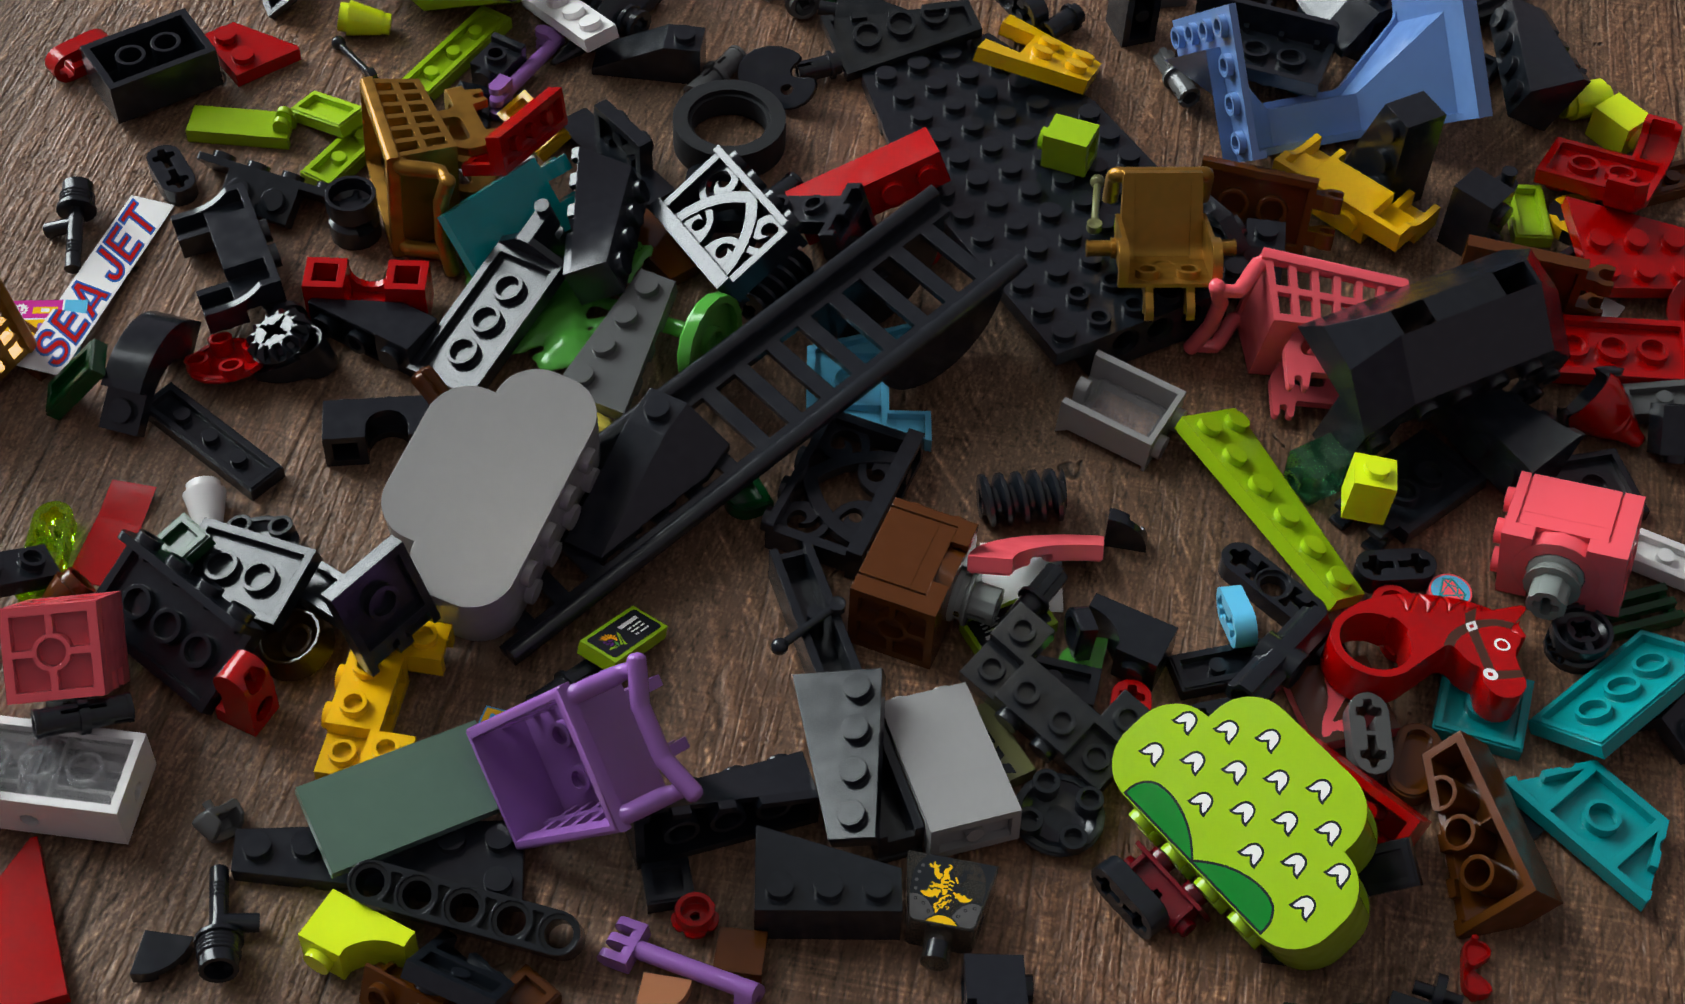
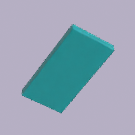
[1528,630,1685,759]

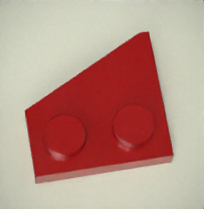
[205,22,302,87]

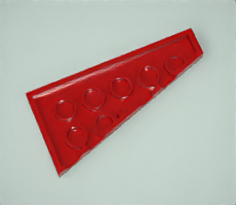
[1561,196,1685,298]

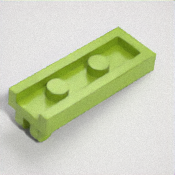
[185,105,297,150]

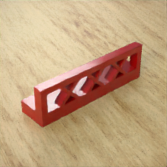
[461,87,568,176]

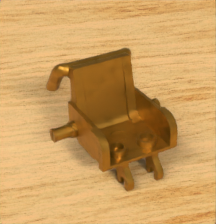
[1085,166,1237,321]

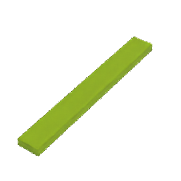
[300,5,513,186]

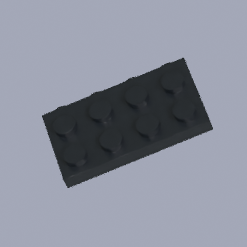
[1175,0,1340,97]
[96,529,267,715]

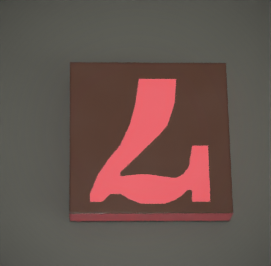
[1283,655,1400,749]

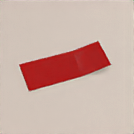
[72,479,157,586]

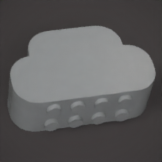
[381,369,601,641]

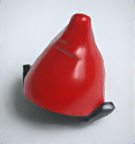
[1556,366,1645,448]

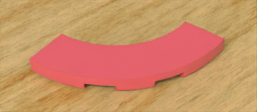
[967,534,1104,576]

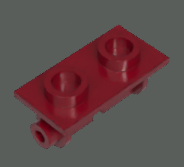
[1123,840,1211,937]

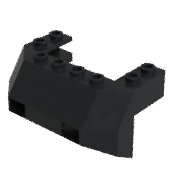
[1298,248,1571,476]

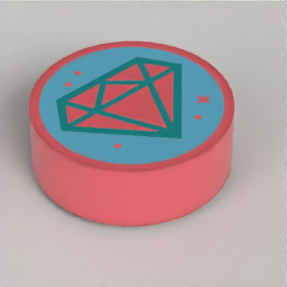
[1426,574,1472,602]

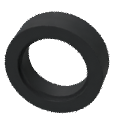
[673,80,786,182]

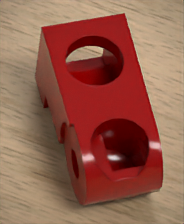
[213,650,280,737]

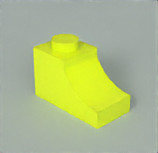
[298,889,419,980]

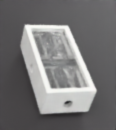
[0,715,157,845]

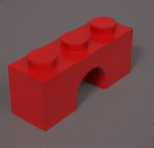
[301,257,434,320]

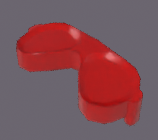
[1460,934,1493,1002]

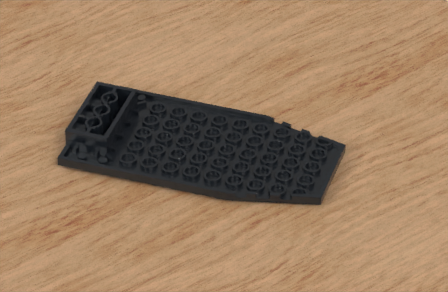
[861,33,1249,376]

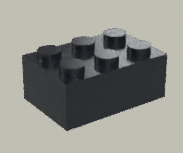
[80,8,224,124]

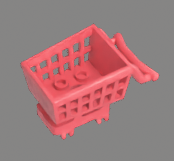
[1183,247,1409,421]

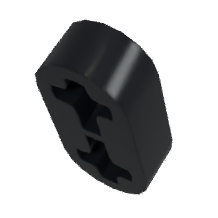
[146,145,199,206]
[1352,548,1437,593]
[1091,855,1170,939]

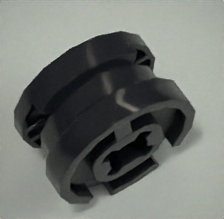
[1543,604,1614,675]

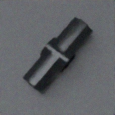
[1225,605,1332,701]

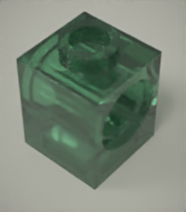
[1283,433,1353,506]

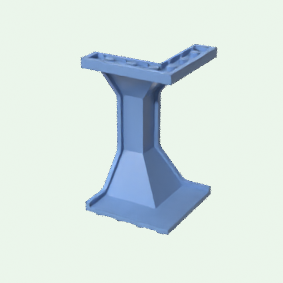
[1165,0,1493,162]

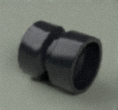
[324,175,382,251]

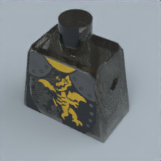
[904,850,999,971]

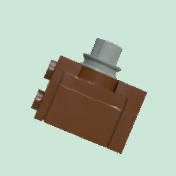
[847,497,1005,670]

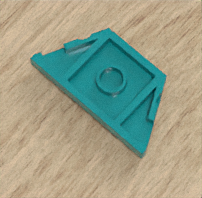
[1505,759,1670,912]

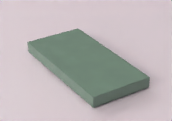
[295,720,501,879]

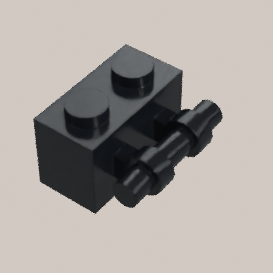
[1437,166,1518,257]

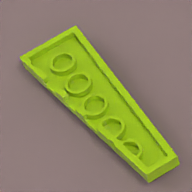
[1174,408,1365,612]

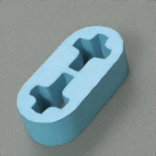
[1216,585,1258,649]

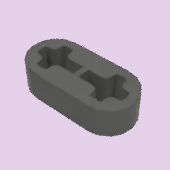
[1342,692,1394,781]

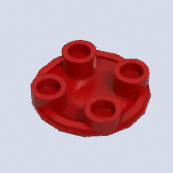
[184,332,265,384]

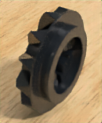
[246,308,311,365]

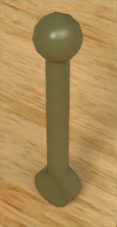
[1086,174,1105,234]

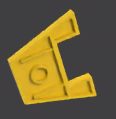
[972,14,1102,95]

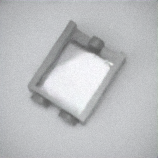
[1054,349,1187,472]

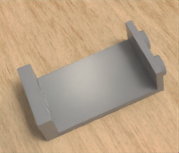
[884,682,1022,857]

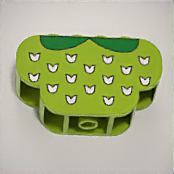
[1112,697,1378,970]

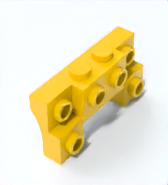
[1272,133,1441,252]
[313,621,455,780]

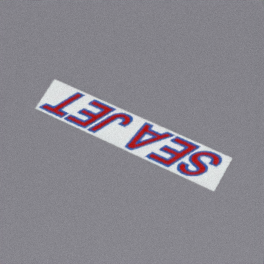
[16,195,175,375]

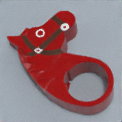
[1320,593,1527,722]

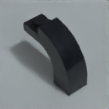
[98,311,201,437]

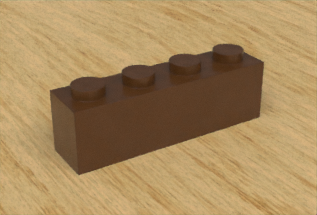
[1422,730,1563,939]

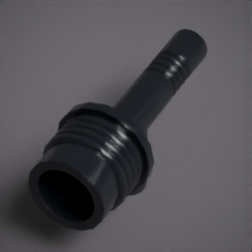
[43,176,97,274]
[193,864,260,983]

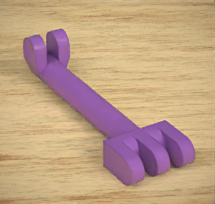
[489,25,565,120]
[597,916,765,1004]

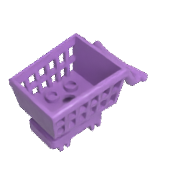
[466,652,703,850]

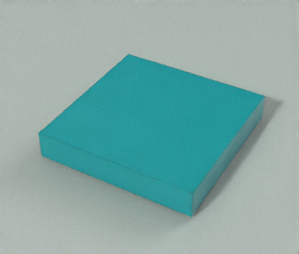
[1430,674,1535,761]

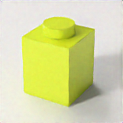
[1585,93,1649,154]
[1341,452,1397,526]

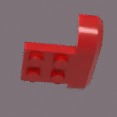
[1533,114,1683,214]

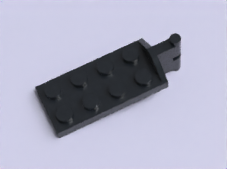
[407,198,566,389]

